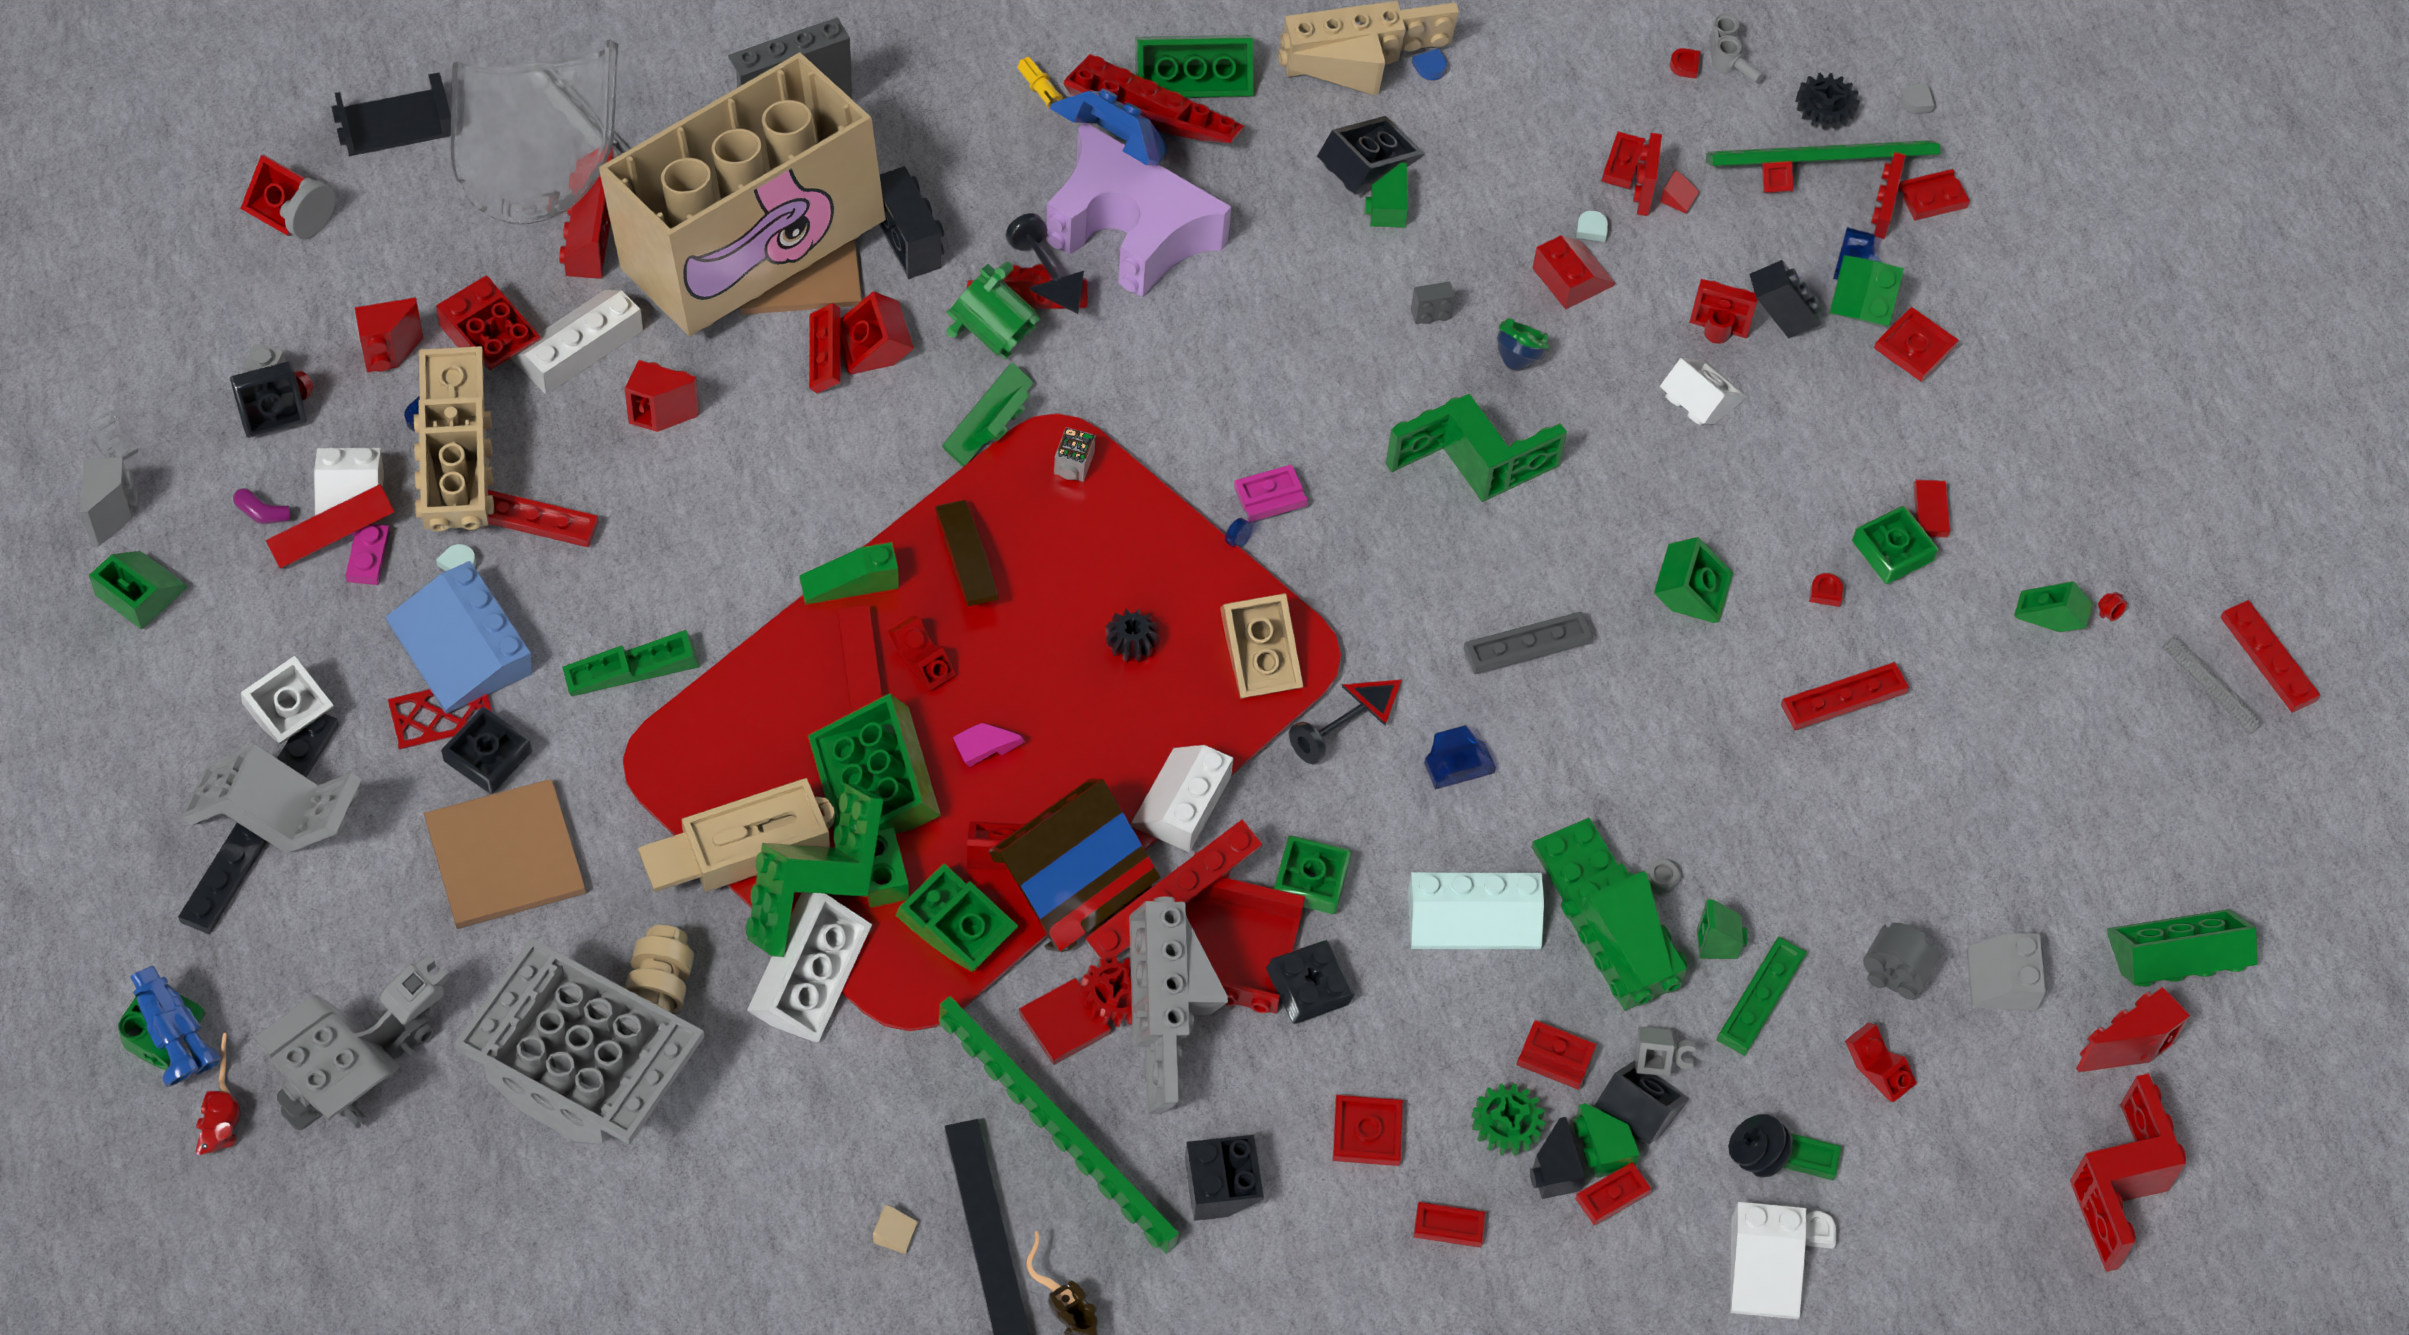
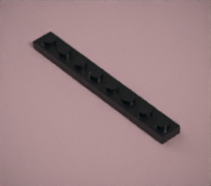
[178,714,339,935]

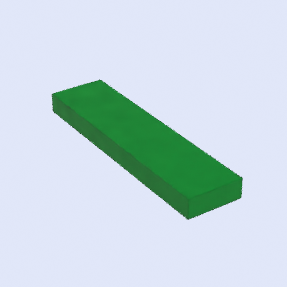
[1716,936,1807,1056]

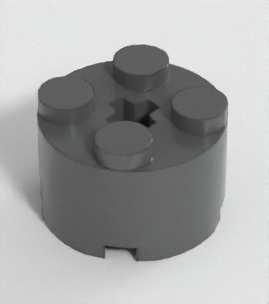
[1863,922,1941,1000]

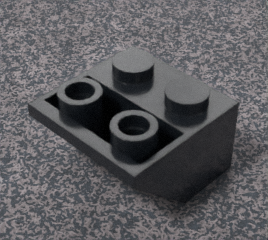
[1185,1135,1264,1221]

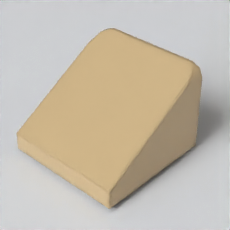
[873,1205,918,1254]

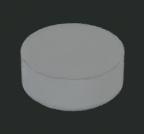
[1646,859,1680,893]

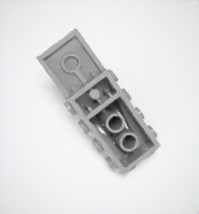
[1129,897,1228,1114]

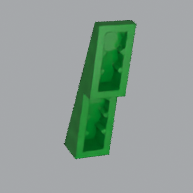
[562,630,700,697]

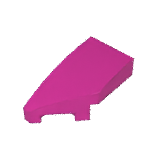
[953,723,1025,767]

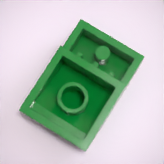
[896,864,1018,972]

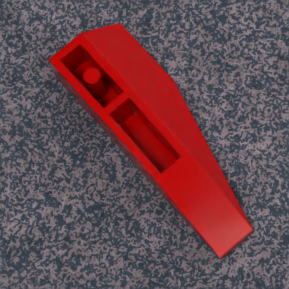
[1064,54,1244,143]

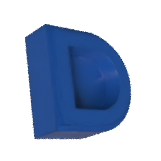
[1412,48,1446,80]

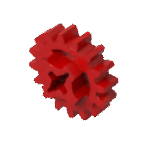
[1079,956,1132,1027]

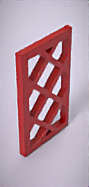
[388,689,492,749]

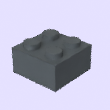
[1411,281,1455,324]

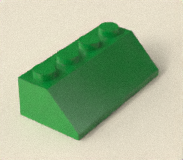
[1135,35,1253,97]
[2107,909,2258,987]

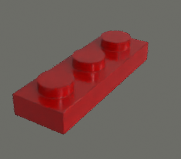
[1871,152,1905,239]
[809,303,840,394]

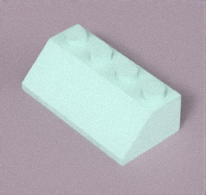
[1408,872,1544,949]

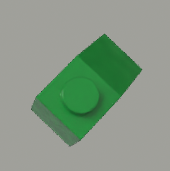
[1364,163,1408,228]
[2014,581,2093,632]
[1697,899,1748,959]

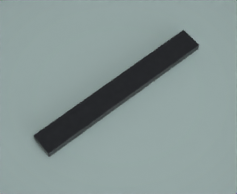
[944,1119,1030,1335]

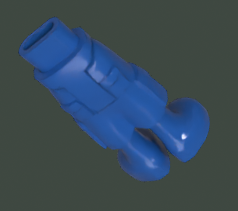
[130,966,222,1087]

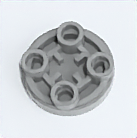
[280,178,335,239]

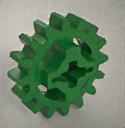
[1471,1083,1545,1156]

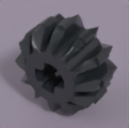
[1106,608,1159,662]

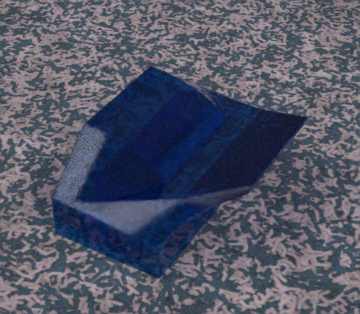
[1833,227,1883,280]
[1424,725,1496,790]

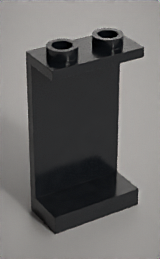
[331,72,455,157]

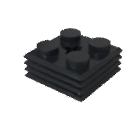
[230,361,307,438]
[441,707,533,794]
[1266,940,1355,1024]

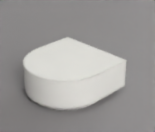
[1805,1211,1836,1249]

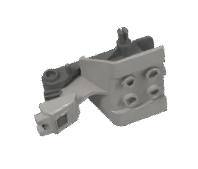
[254,956,449,1130]

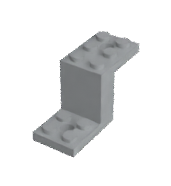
[180,744,362,854]

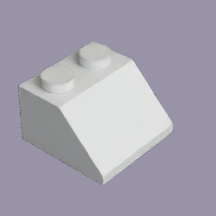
[1660,358,1747,425]
[314,448,384,515]
[241,656,334,744]

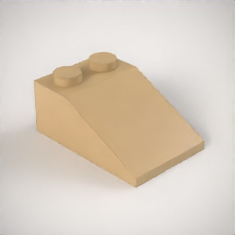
[1220,593,1303,699]

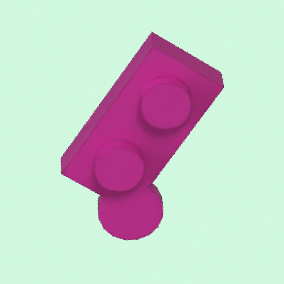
[345,524,390,585]

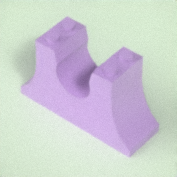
[1046,123,1231,298]

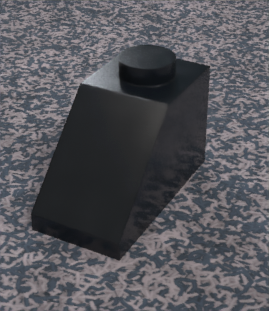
[1530,1117,1585,1199]

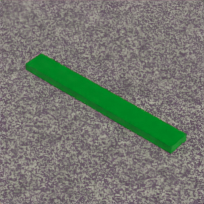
[1706,140,1940,166]

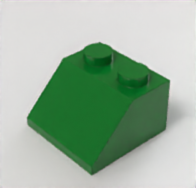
[1829,255,1904,327]
[1654,537,1733,623]

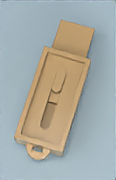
[638,778,835,892]

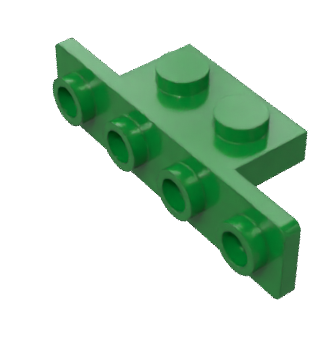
[942,363,1033,466]

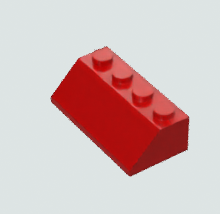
[559,146,614,279]

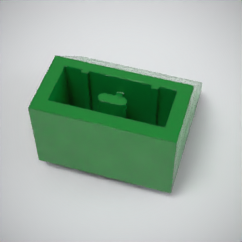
[89,551,187,630]

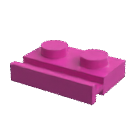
[1234,464,1308,523]

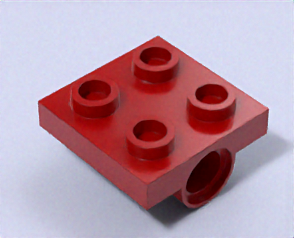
[1689,278,1758,344]

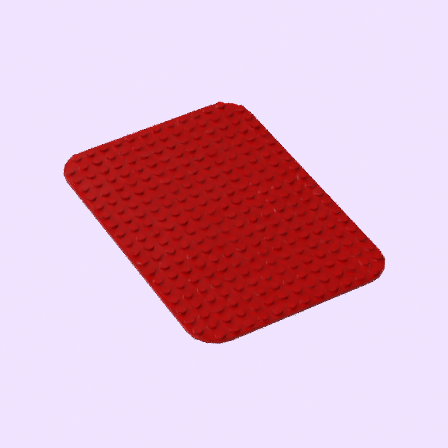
[623,413,1341,1031]

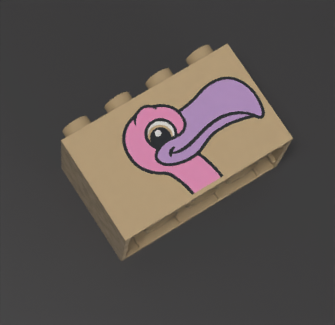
[599,52,886,337]

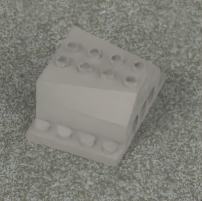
[454,938,705,1145]

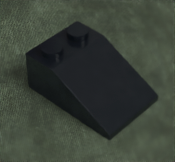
[1317,116,1424,195]

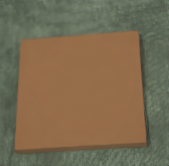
[740,240,861,315]
[424,779,586,929]

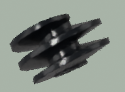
[1728,1114,1793,1178]

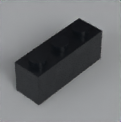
[1749,260,1822,339]

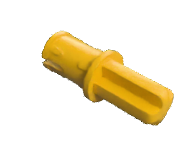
[1017,56,1063,108]

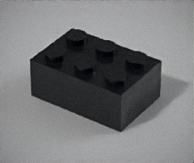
[879,166,944,280]

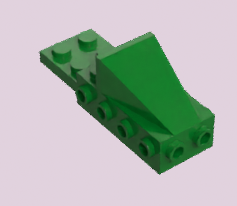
[1531,818,1688,1011]

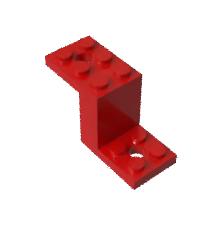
[2070,1073,2186,1272]

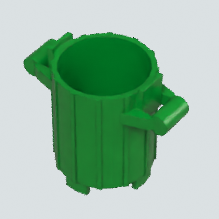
[946,262,1041,359]

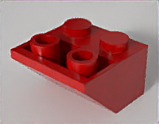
[624,360,700,432]

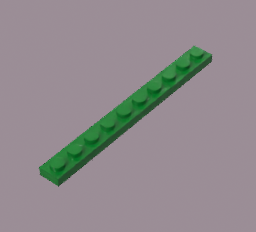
[939,996,1179,1254]

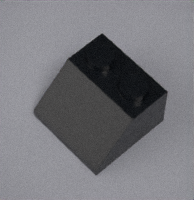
[1595,1060,1689,1144]

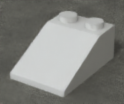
[1730,1202,1806,1319]

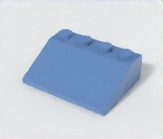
[386,561,532,714]

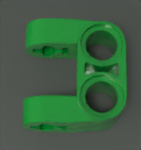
[118,995,206,1070]

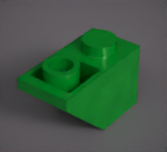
[1573,1103,1640,1178]

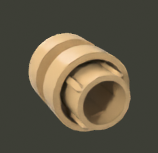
[624,925,694,1014]

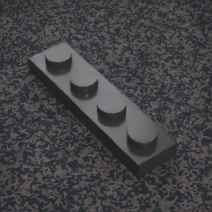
[1463,611,1593,674]

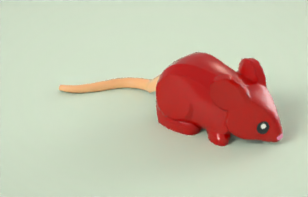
[196,1033,241,1155]

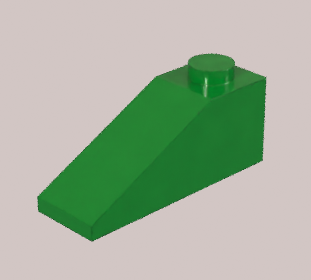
[799,542,898,605]

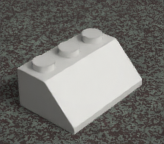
[1131,745,1233,853]

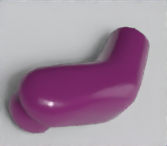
[233,488,290,524]

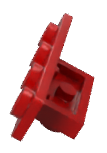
[967,264,1088,309]

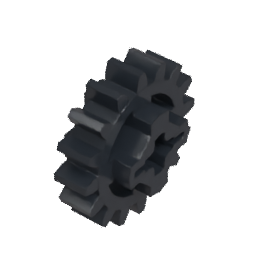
[1795,73,1860,130]

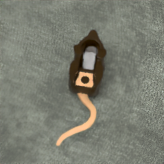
[1026,1231,1098,1335]

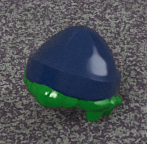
[1497,318,1550,370]

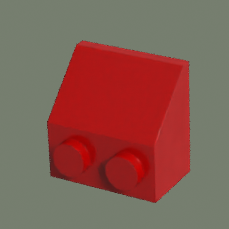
[1532,235,1615,310]
[840,291,914,374]
[354,297,424,373]

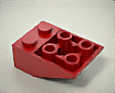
[436,275,541,370]
[2076,987,2190,1072]

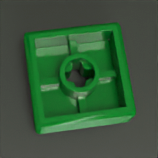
[1852,505,1938,584]
[1274,835,1351,914]

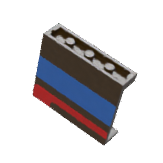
[988,778,1161,953]

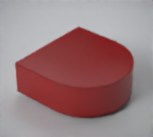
[1669,48,1701,79]
[1809,573,1843,607]

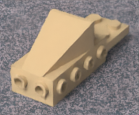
[1278,0,1459,95]
[414,346,494,532]

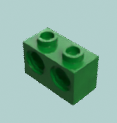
[861,828,909,908]

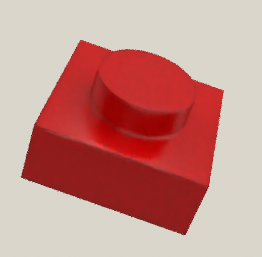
[1761,161,1793,193]

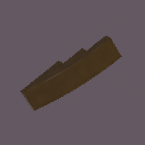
[935,500,999,606]

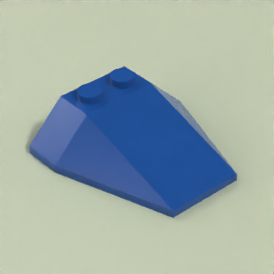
[1049,89,1169,166]

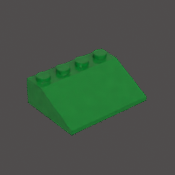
[808,694,941,834]

